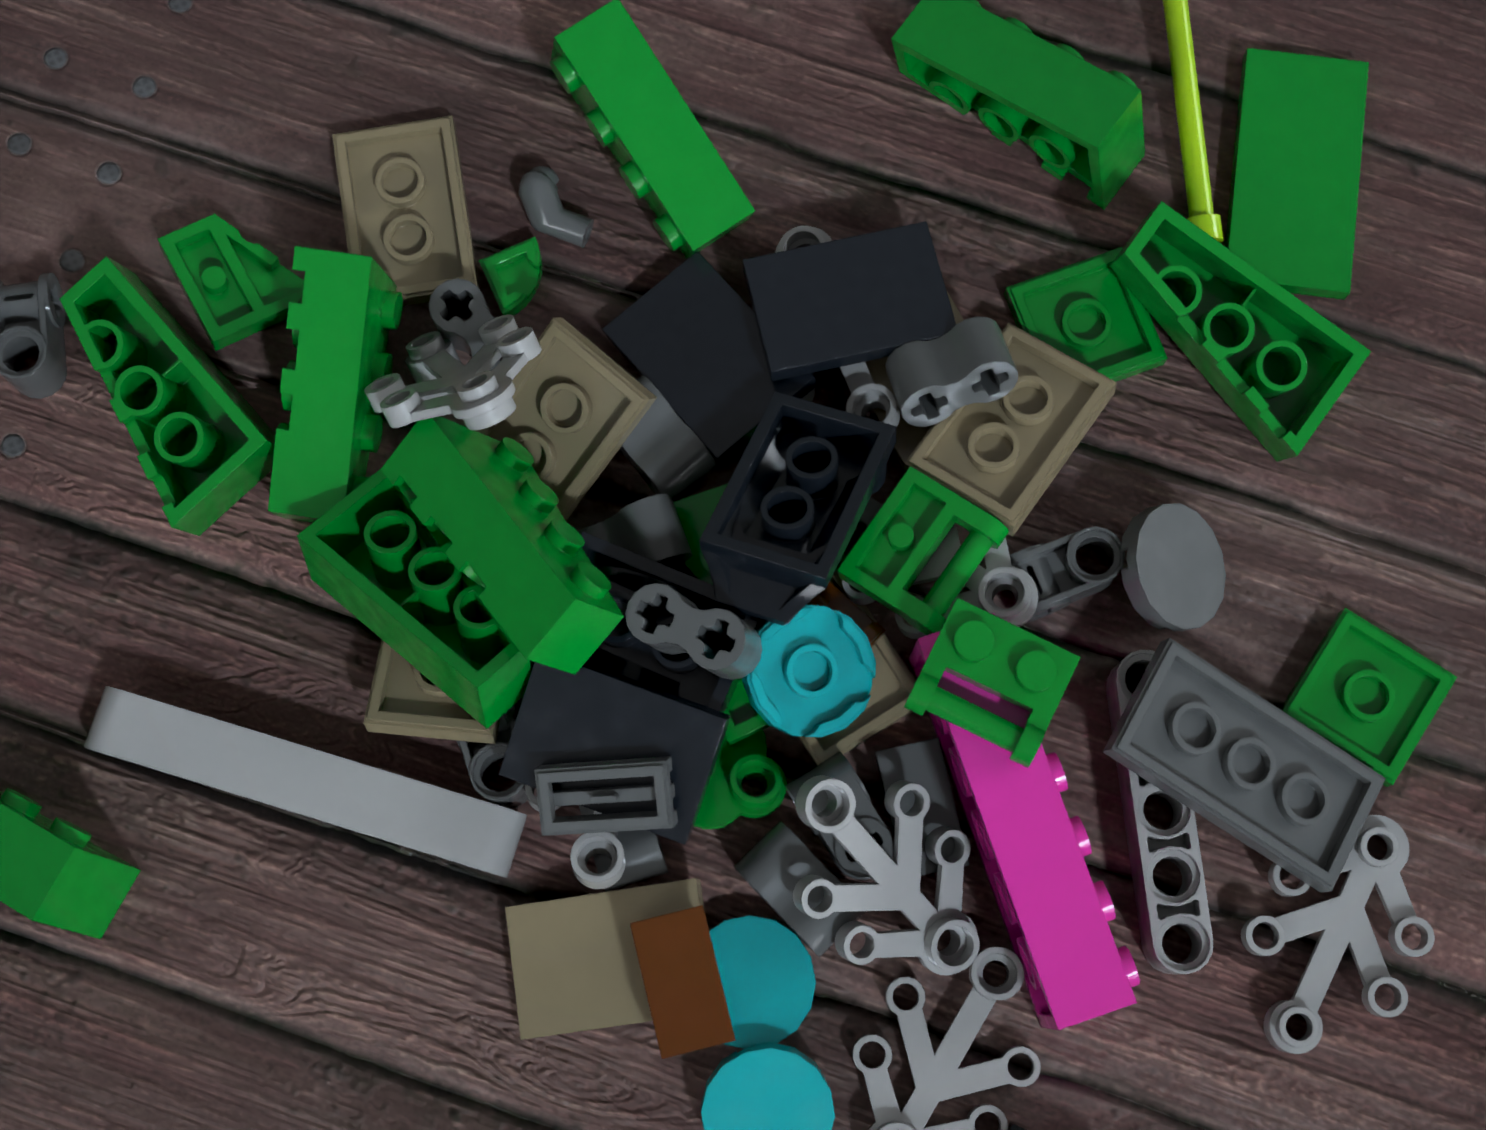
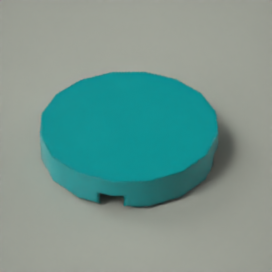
[742,605,876,738]
[709,915,816,1049]
[701,1042,835,1130]

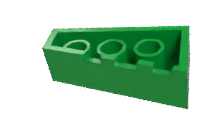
[550,0,755,259]
[891,0,1145,210]
[1110,201,1371,462]
[268,246,403,522]
[60,256,276,536]
[381,416,624,675]
[297,469,532,729]
[0,788,141,939]

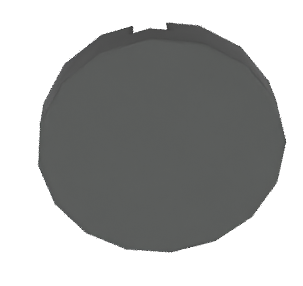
[1120,503,1226,632]

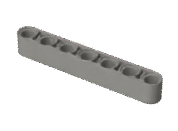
[84,686,527,878]

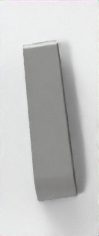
[1106,650,1213,974]

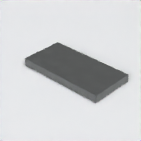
[1103,638,1386,893]

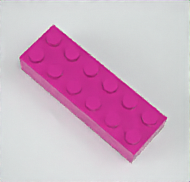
[909,613,1140,1030]

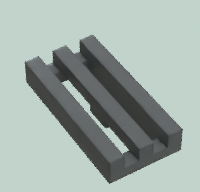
[534,756,678,836]

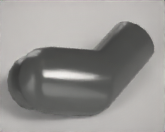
[519,165,594,248]

